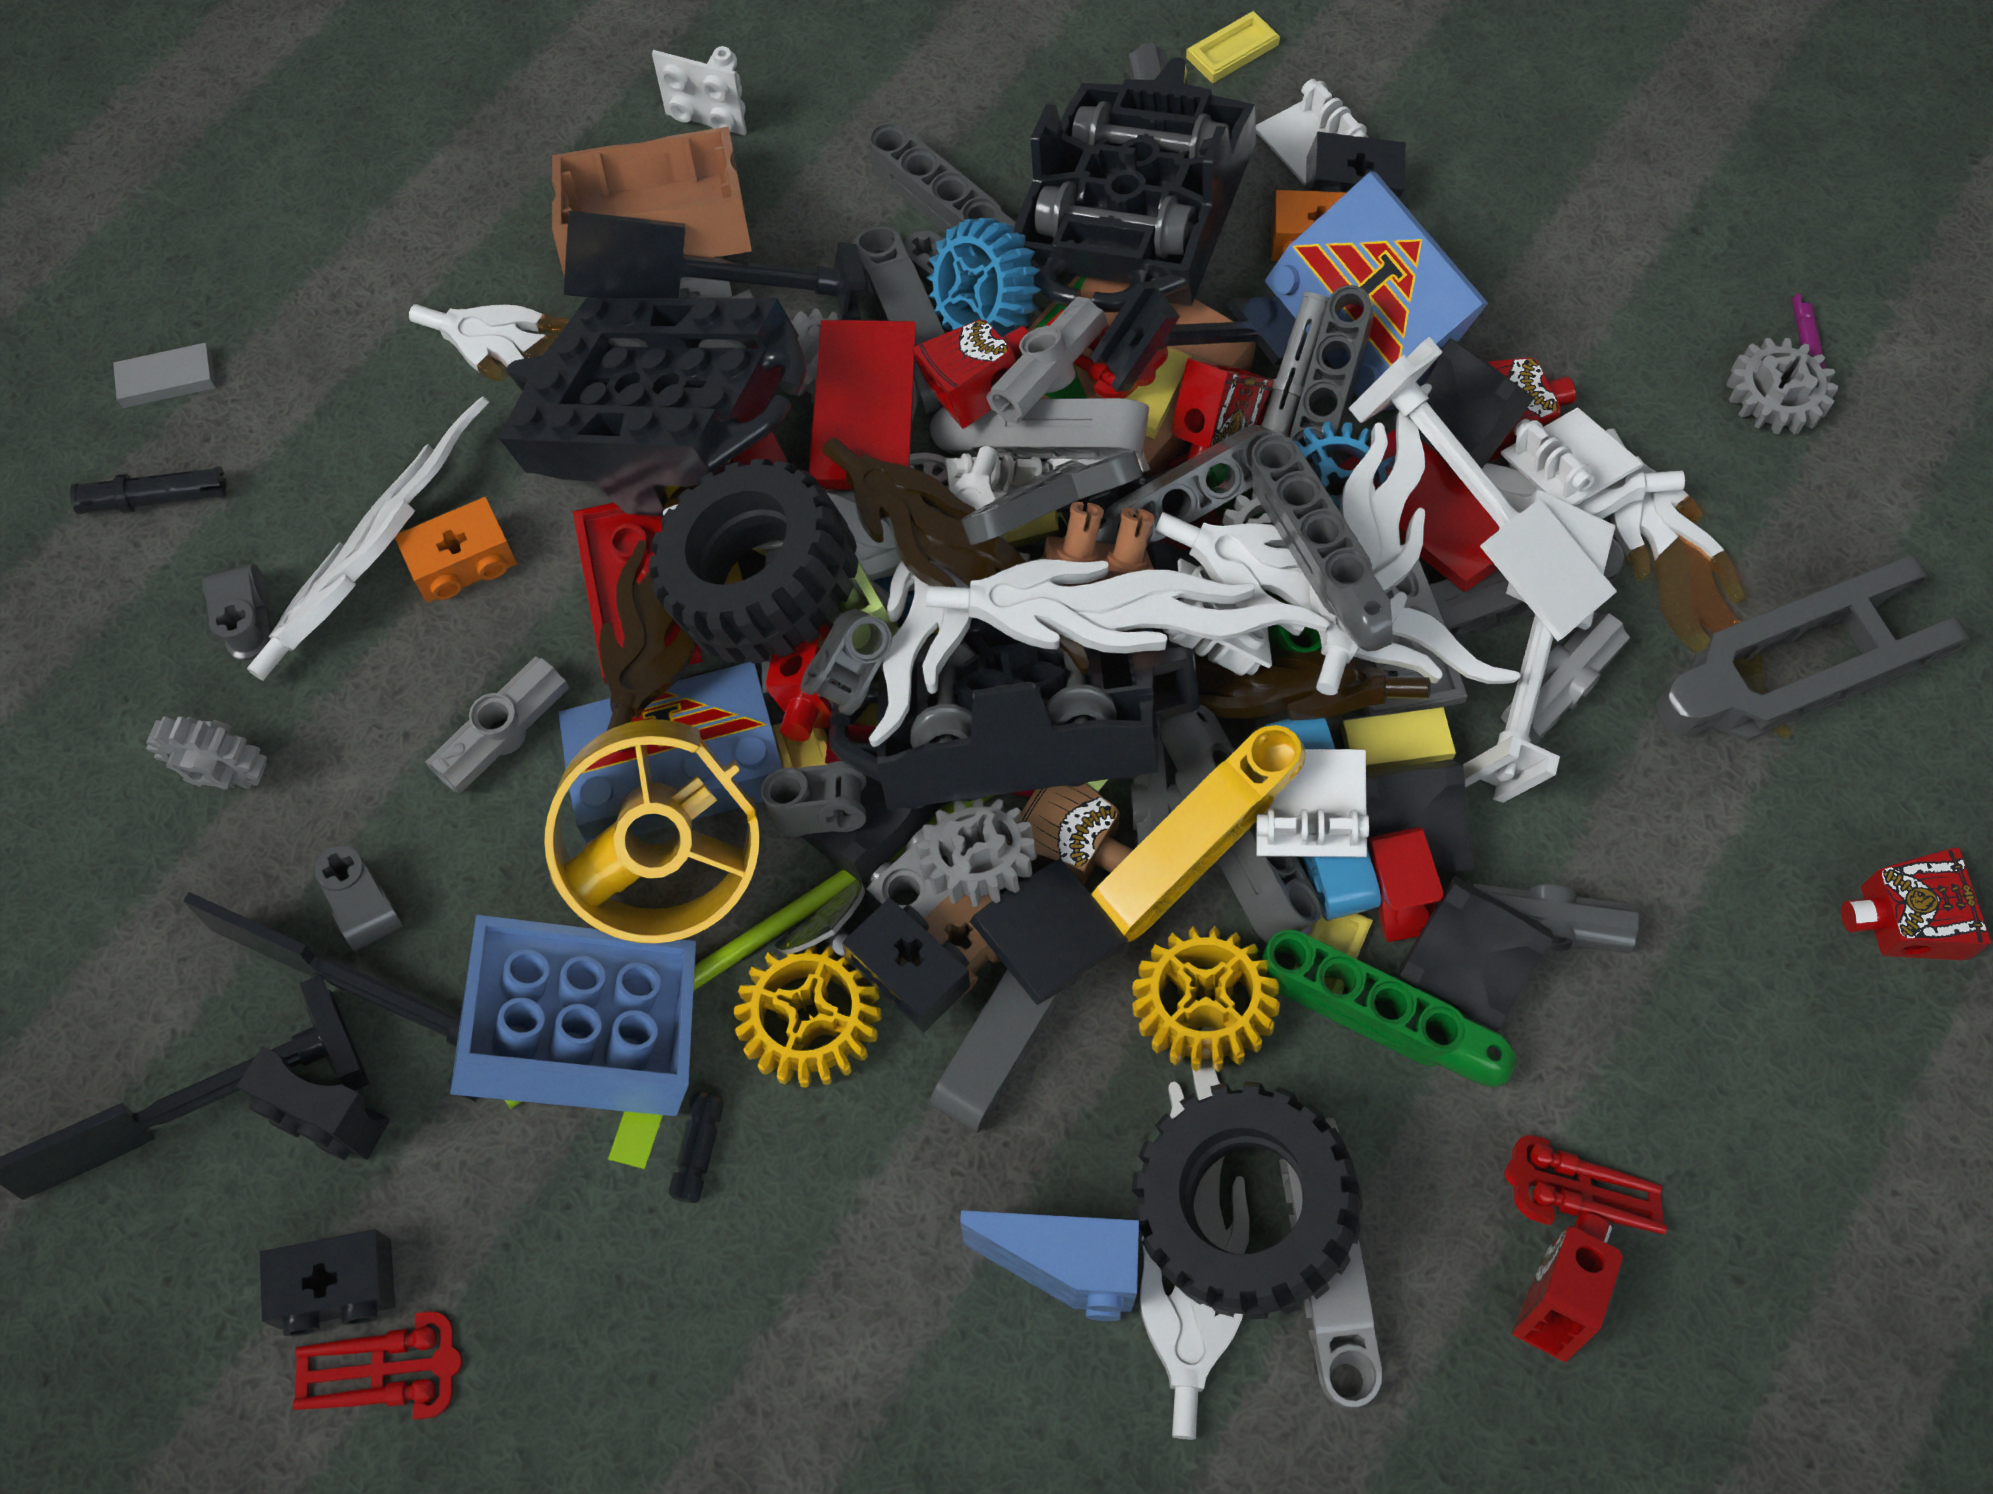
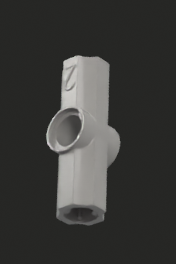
[986,296,1108,424]
[1501,612,1630,744]
[425,656,569,794]

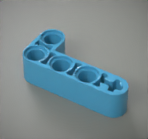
[1266,718,1381,921]

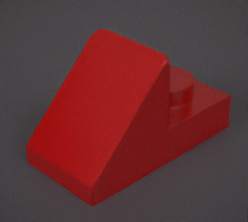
[1368,827,1444,942]

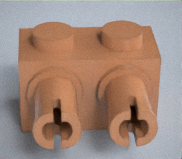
[1042,502,1154,587]

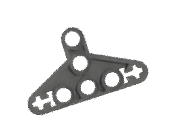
[961,450,1143,545]

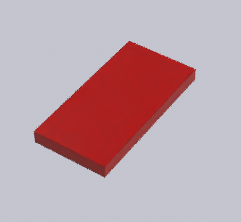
[809,320,916,490]
[1330,429,1499,593]
[572,492,703,683]

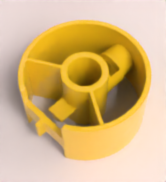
[545,719,759,943]

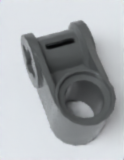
[202,563,271,661]
[801,609,892,716]
[760,761,867,837]
[314,845,404,953]

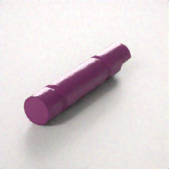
[1792,293,1826,369]

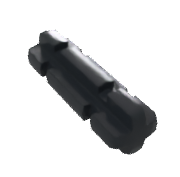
[669,1092,724,1203]

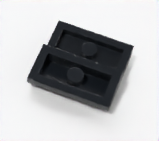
[969,858,1128,1005]

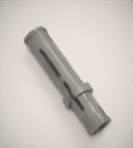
[1261,292,1329,437]

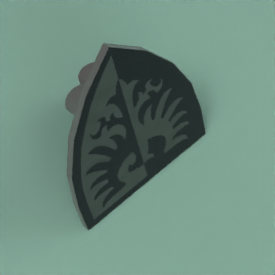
[774,879,865,970]

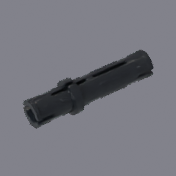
[70,466,226,515]

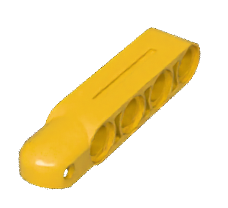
[1091,725,1306,943]

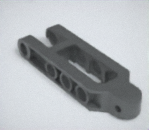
[1657,555,1972,740]

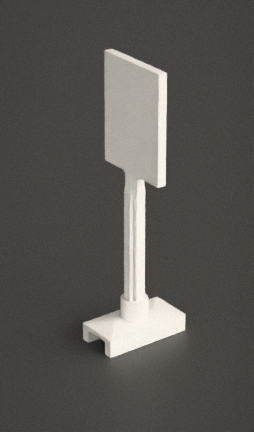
[1348,337,1617,642]
[1463,489,1616,803]

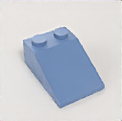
[960,1210,1139,1321]

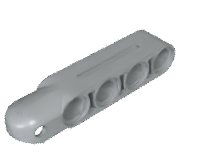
[929,398,1149,459]
[1279,1118,1382,1409]

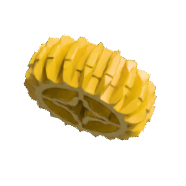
[1132,926,1280,1072]
[734,943,882,1088]

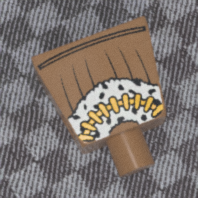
[1006,784,1133,886]

